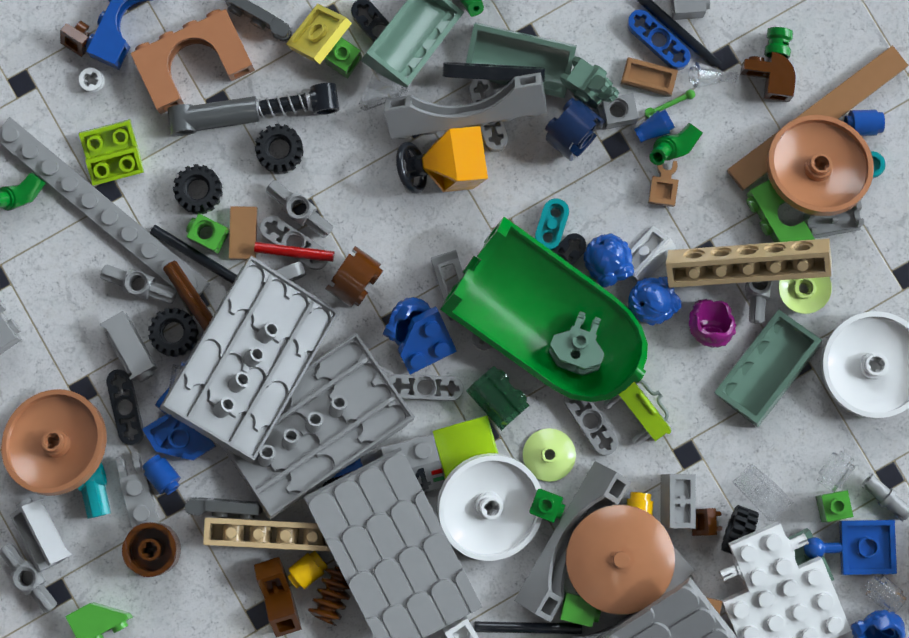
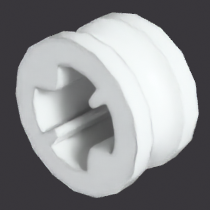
[79,68,105,92]

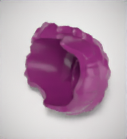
[688,299,736,348]

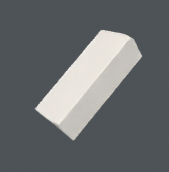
[631,226,676,282]

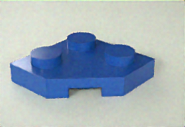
[398,306,457,375]
[142,413,216,461]

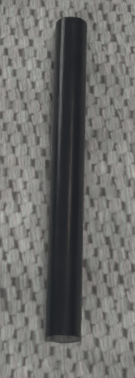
[637,0,721,70]
[150,225,237,284]
[474,621,582,634]

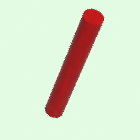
[254,242,335,262]

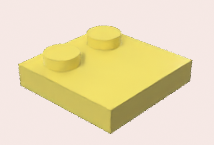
[286,4,352,64]

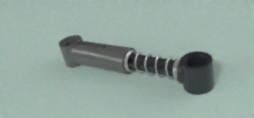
[167,83,340,136]

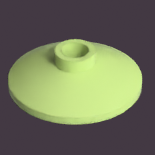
[778,277,832,314]
[523,428,576,482]

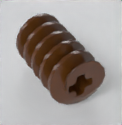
[308,565,351,626]

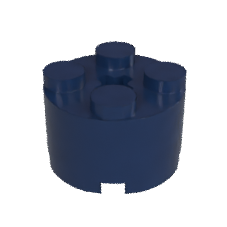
[545,98,604,161]

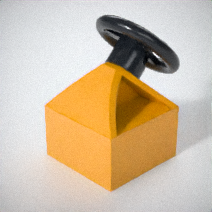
[396,126,488,194]

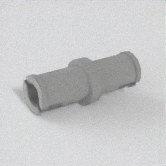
[861,474,909,522]

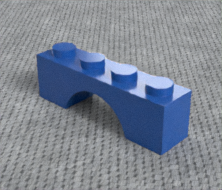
[86,0,153,70]

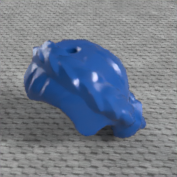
[584,233,634,288]
[628,277,682,326]
[383,297,431,346]
[850,610,906,638]

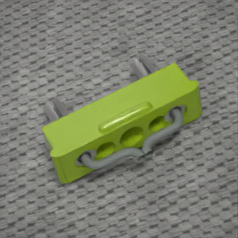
[603,380,672,446]

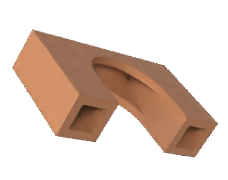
[130,9,255,114]

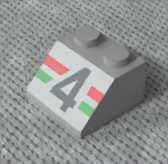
[381,434,445,493]

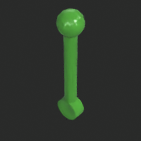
[645,89,696,118]

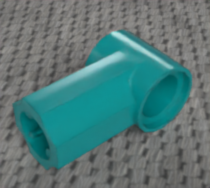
[78,462,111,519]

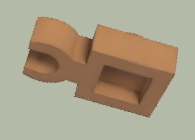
[648,161,679,207]

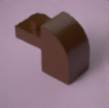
[740,52,796,102]

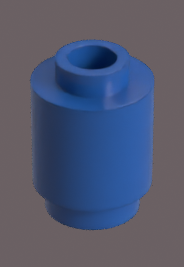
[844,109,885,136]
[142,454,181,495]

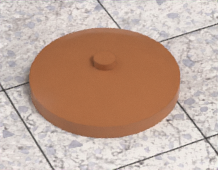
[766,115,874,216]
[1,389,107,496]
[566,505,675,614]

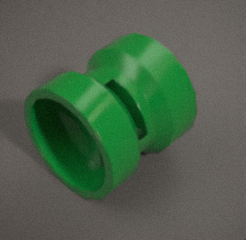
[764,27,793,59]

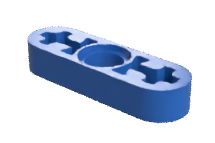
[627,10,691,70]

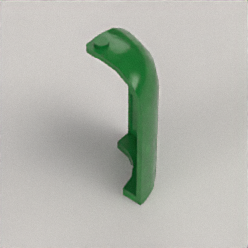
[440,217,648,402]

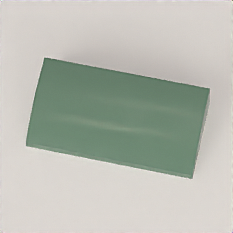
[361,0,464,88]
[466,22,577,98]
[714,309,822,427]

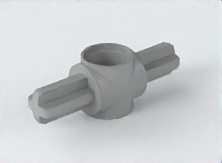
[266,180,333,238]
[100,265,177,304]
[745,281,772,324]
[0,543,57,613]

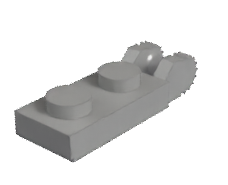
[115,451,160,529]

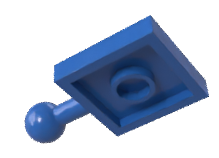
[804,520,897,575]

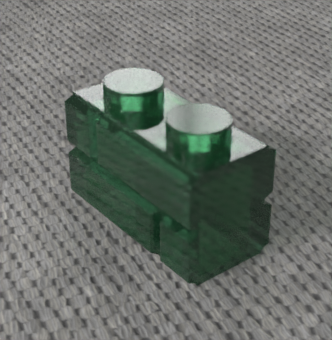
[466,366,530,431]

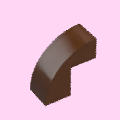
[254,557,302,638]

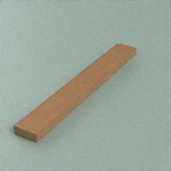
[727,45,909,191]

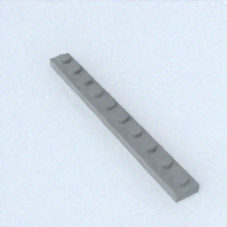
[0,117,210,296]

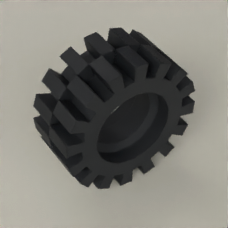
[255,124,304,174]
[173,164,223,214]
[148,308,199,357]
[721,505,759,554]

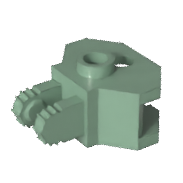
[560,56,619,109]
[548,311,604,376]

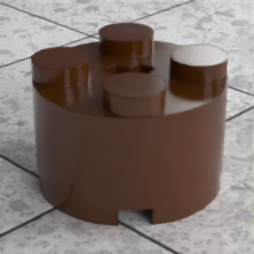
[325,246,384,307]
[122,522,181,577]

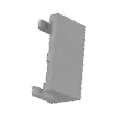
[803,200,864,238]
[660,474,696,529]

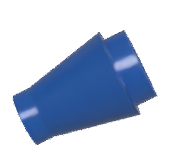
[634,110,675,143]

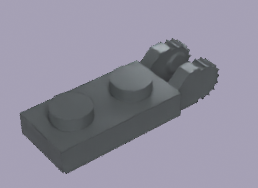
[225,0,292,41]
[184,497,262,519]

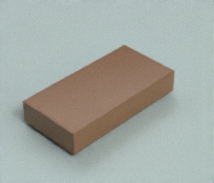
[620,57,678,97]
[229,206,258,260]

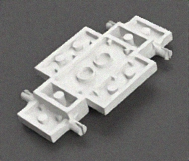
[719,521,851,638]

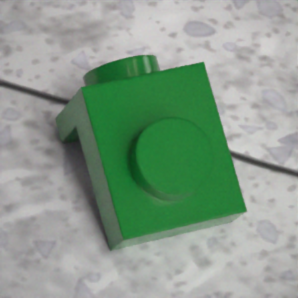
[529,489,566,523]

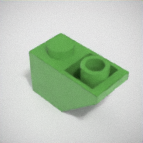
[65,602,133,638]

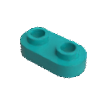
[535,198,569,250]

